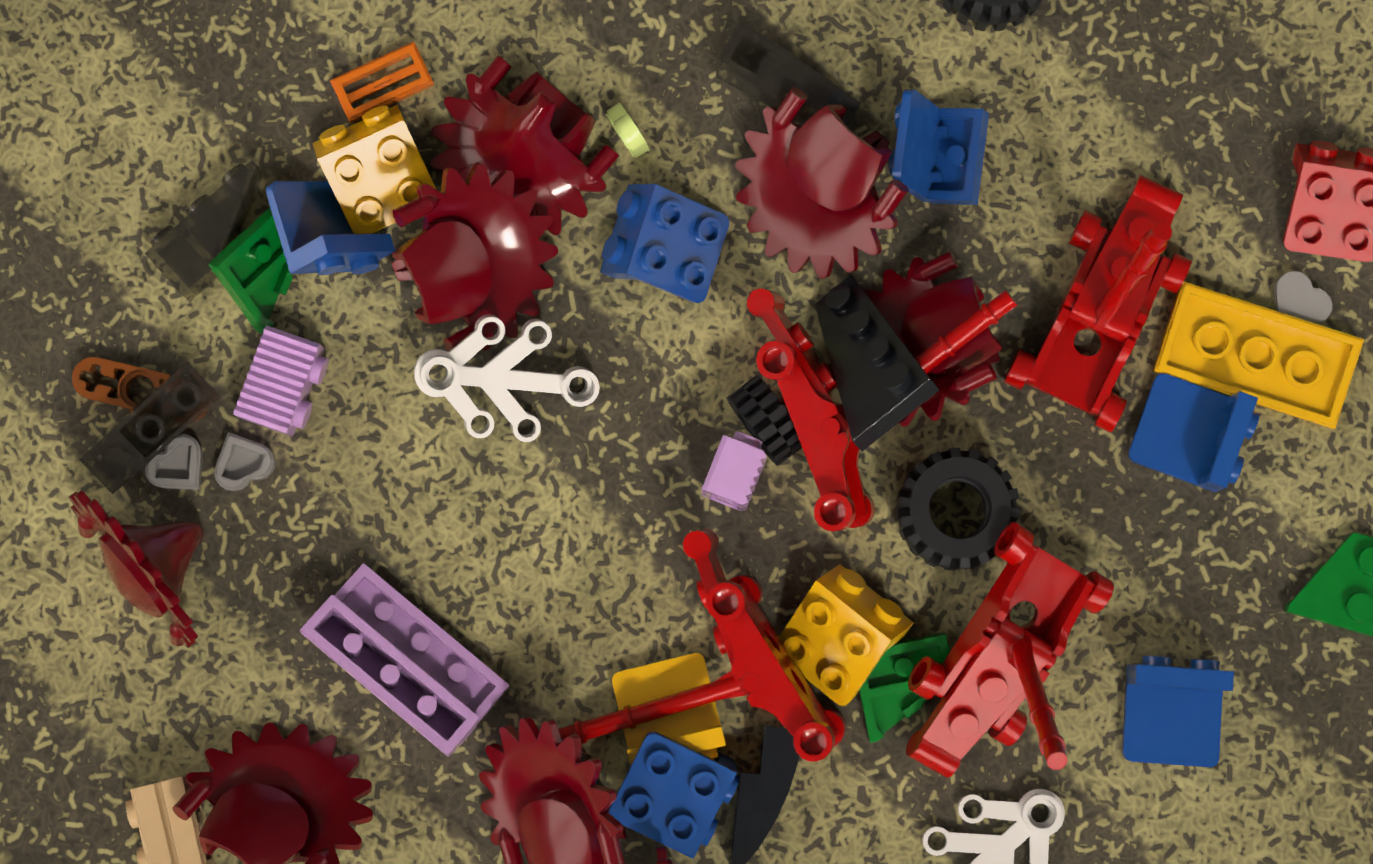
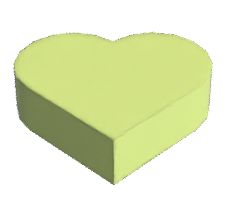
[605,102,650,158]

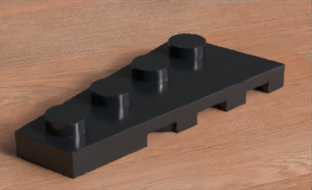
[815,275,939,452]

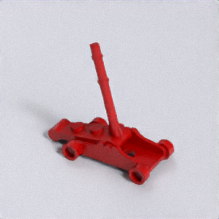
[1003,175,1192,433]
[747,288,1017,532]
[906,522,1114,778]
[558,528,846,762]

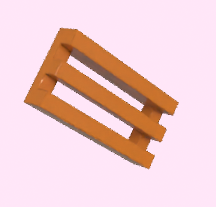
[330,41,435,124]

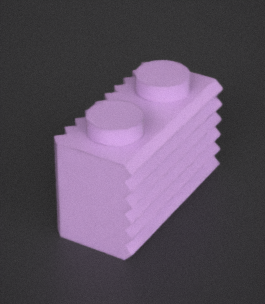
[233,325,329,437]
[702,431,767,511]

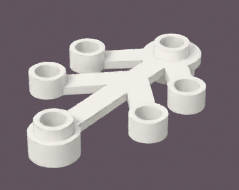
[414,314,600,442]
[922,789,1065,864]

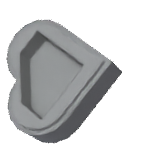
[1273,271,1333,324]
[214,432,276,491]
[145,434,203,491]

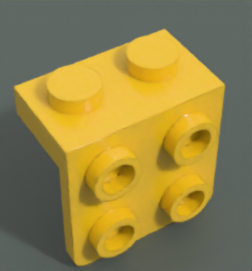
[313,105,437,234]
[779,564,914,706]
[612,653,726,766]

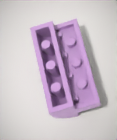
[300,563,509,757]

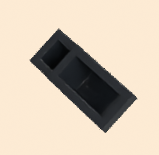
[730,725,799,864]

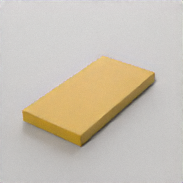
[1152,282,1364,429]

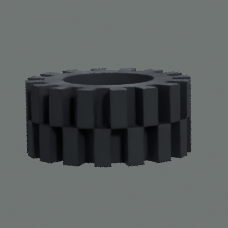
[726,375,802,466]

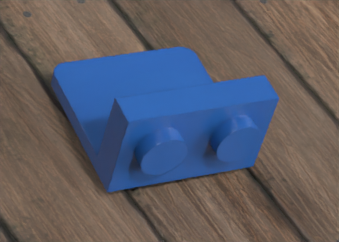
[889,89,989,205]
[266,181,395,275]
[600,184,729,303]
[1128,373,1260,492]
[1122,656,1234,767]
[609,732,740,859]

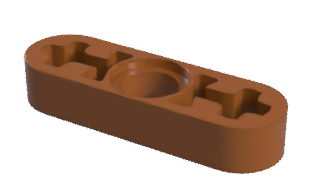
[72,357,209,423]

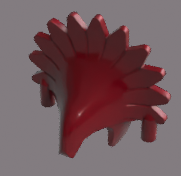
[430,56,619,236]
[735,87,909,279]
[391,163,558,352]
[864,251,1002,427]
[69,490,204,648]
[479,716,627,864]
[172,722,373,864]

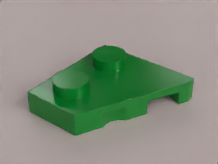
[208,207,293,334]
[1284,532,1373,637]
[859,632,950,743]

